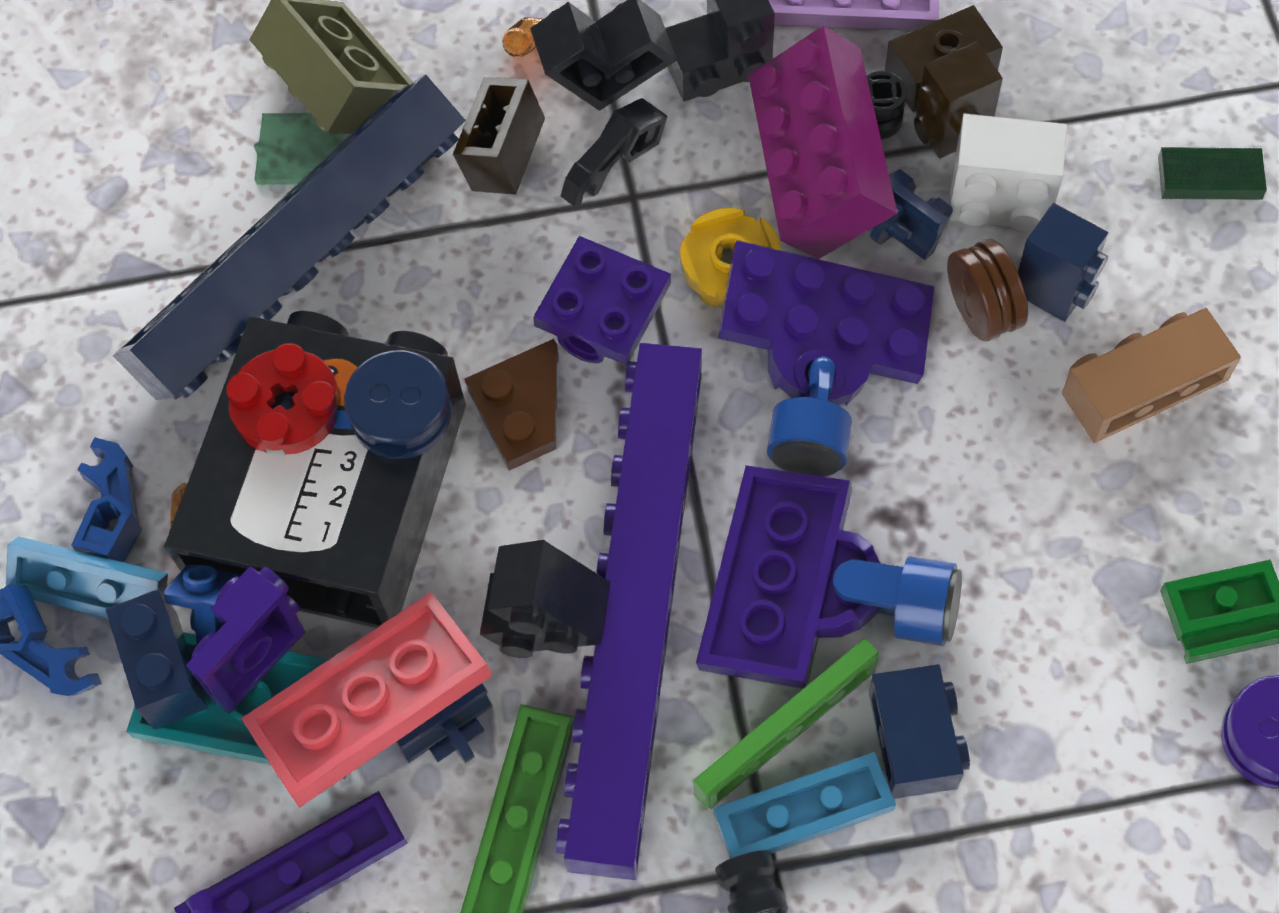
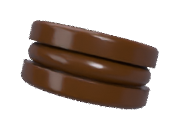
[947,239,1028,342]

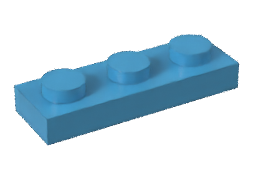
[5,536,168,618]
[713,752,896,859]

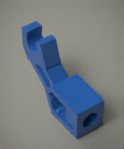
[71,437,142,562]
[0,585,102,696]

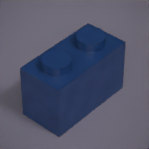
[1018,202,1109,322]
[105,589,208,729]
[869,664,970,799]

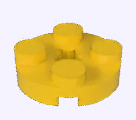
[680,208,781,307]

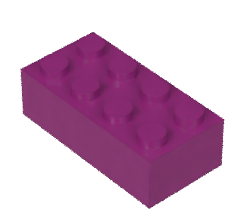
[748,25,898,259]

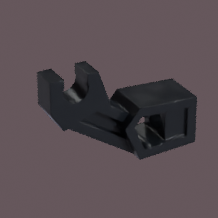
[560,98,668,207]

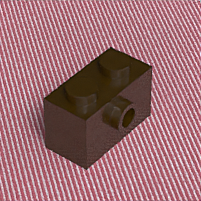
[885,5,1003,112]
[914,41,1003,159]
[453,77,545,195]

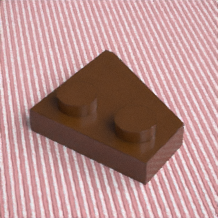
[464,339,559,470]

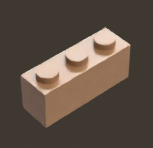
[1061,307,1241,443]

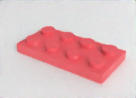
[241,592,493,808]

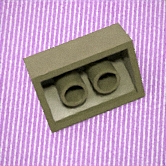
[249,0,413,135]

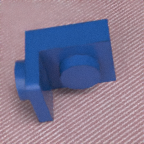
[164,564,239,646]

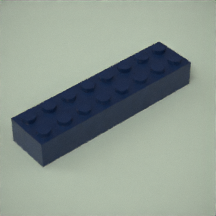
[113,74,466,400]

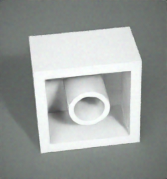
[949,113,1067,232]

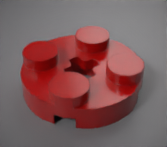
[226,343,340,455]

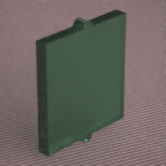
[254,113,345,185]

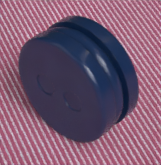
[344,350,452,459]

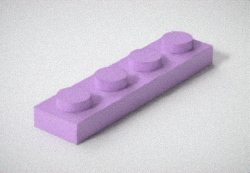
[769,0,939,31]

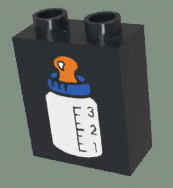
[164,311,466,628]

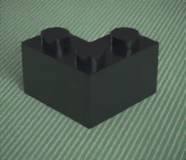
[530,0,677,111]
[665,0,775,102]
[479,540,610,658]

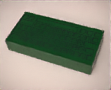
[1158,147,1267,200]

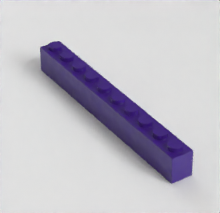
[556,343,702,880]

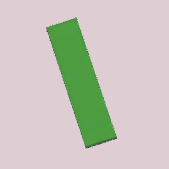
[693,638,879,810]
[460,704,574,913]

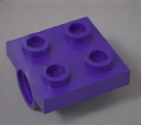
[533,236,671,366]

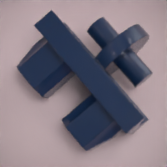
[870,169,953,260]
[396,683,493,764]

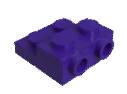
[186,566,306,715]

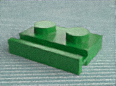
[1160,559,1279,664]

